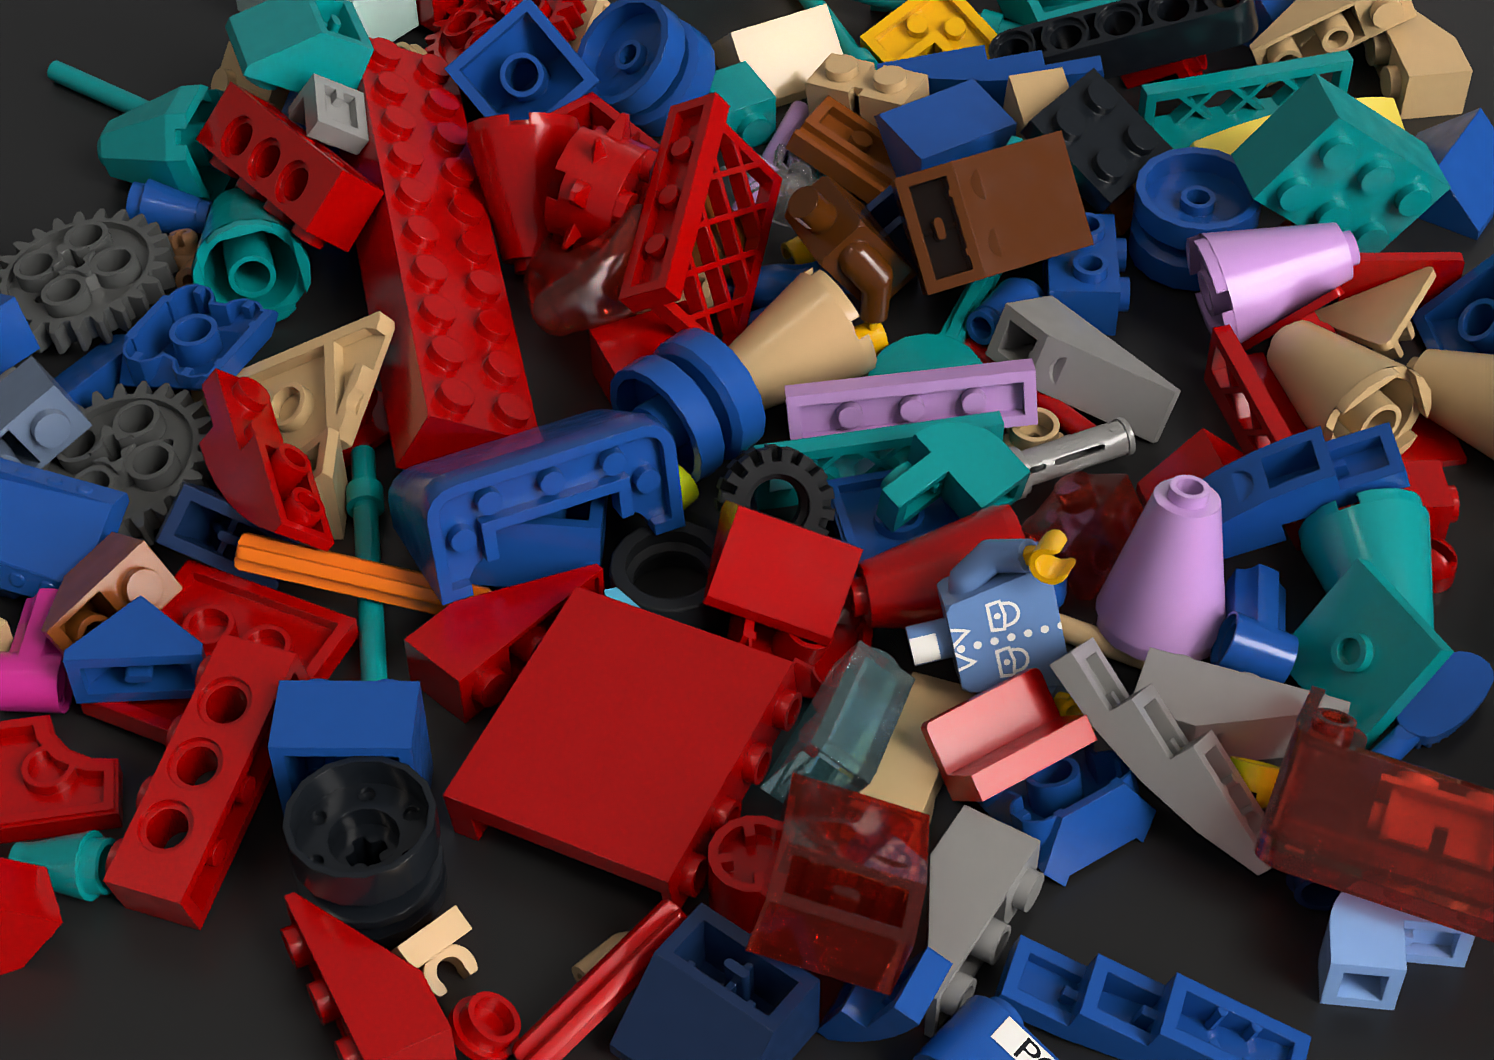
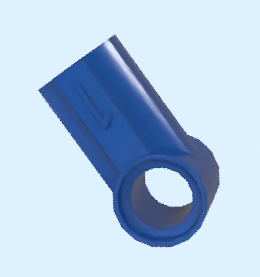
[1210,564,1299,683]

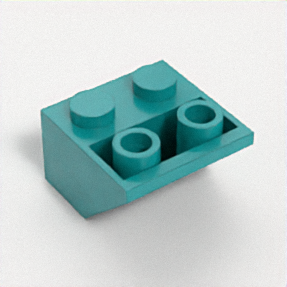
[225,0,374,94]

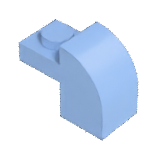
[1318,871,1479,1010]

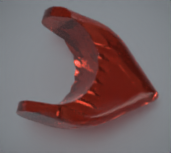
[523,204,644,337]

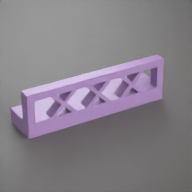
[784,358,1038,440]

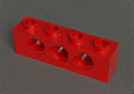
[196,81,385,252]
[103,633,310,931]

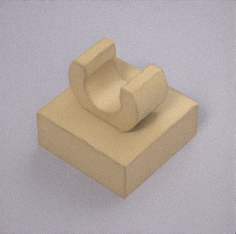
[391,905,478,999]

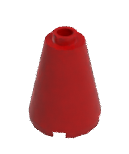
[466,112,579,275]
[847,504,1025,629]

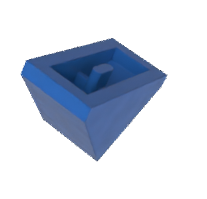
[63,595,206,704]

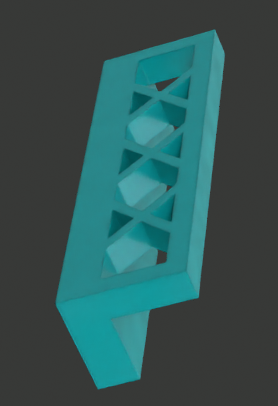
[1138,50,1354,150]
[747,411,1004,511]

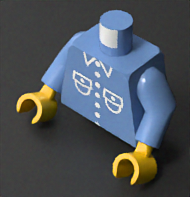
[905,529,1095,731]

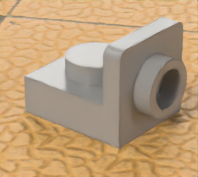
[288,73,369,155]

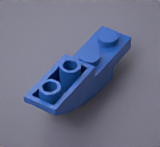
[1203,422,1410,559]

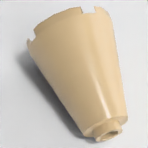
[728,267,877,410]
[1267,320,1431,455]
[1406,349,1494,460]

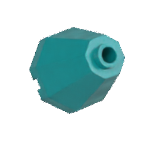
[97,84,238,202]

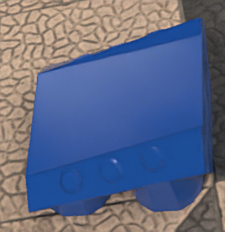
[120,284,278,392]
[0,458,129,599]
[976,742,1156,887]

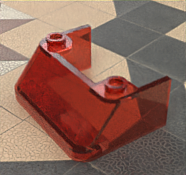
[1254,686,1494,942]

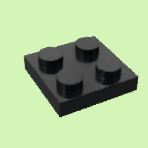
[1020,68,1173,214]

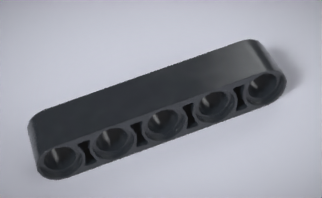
[988,0,1259,80]

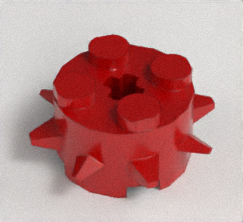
[544,112,658,267]

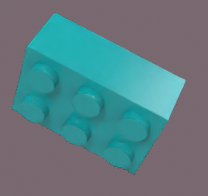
[1231,73,1451,253]

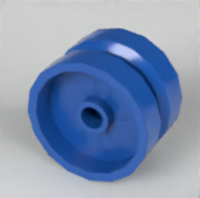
[577,0,715,137]
[1128,147,1262,291]
[610,327,766,485]

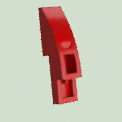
[199,368,335,552]

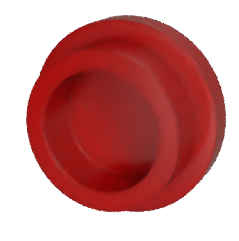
[448,991,521,1060]

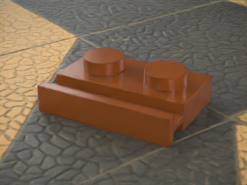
[786,95,896,204]

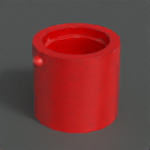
[708,815,801,941]

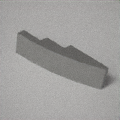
[1049,637,1285,875]

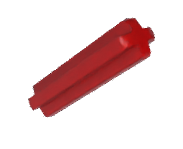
[511,899,688,1060]

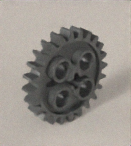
[0,208,178,354]
[42,381,213,546]

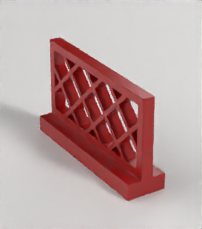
[618,92,782,346]

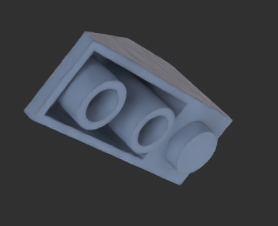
[0,355,93,469]

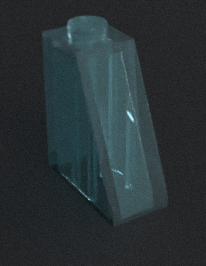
[760,640,915,827]

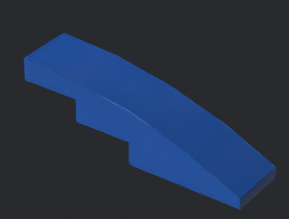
[877,45,1104,108]
[994,935,1312,1060]

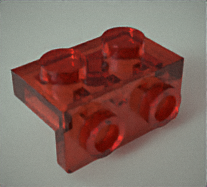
[1022,471,1144,600]

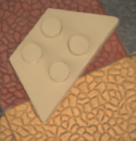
[191,311,395,451]

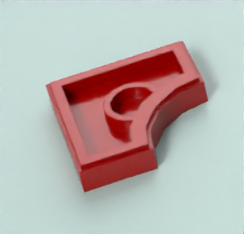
[0,714,123,844]

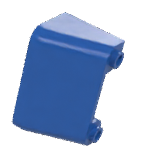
[388,409,685,605]

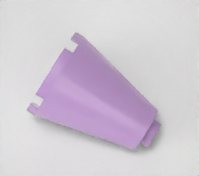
[1186,222,1360,343]
[1095,475,1226,661]

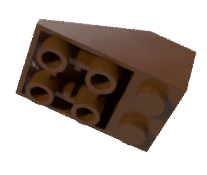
[890,130,1094,296]

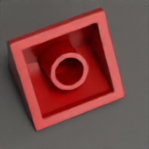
[703,500,864,646]

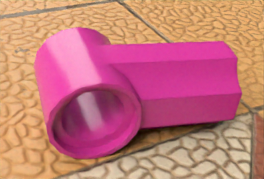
[0,588,73,714]

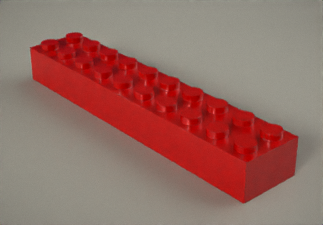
[339,37,538,470]

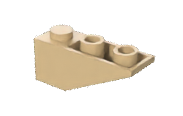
[1249,0,1417,87]
[1363,10,1473,120]

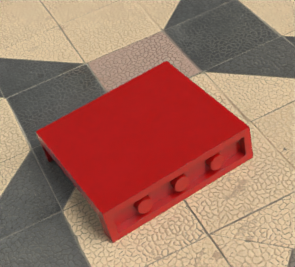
[443,586,802,909]

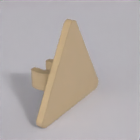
[1315,267,1436,359]

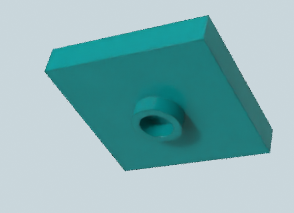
[1290,558,1454,750]

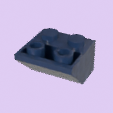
[609,902,820,1060]

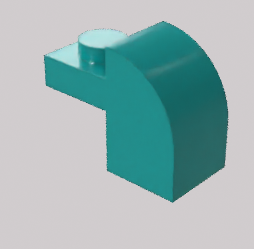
[876,421,1031,533]

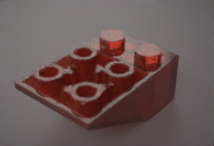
[745,772,930,996]

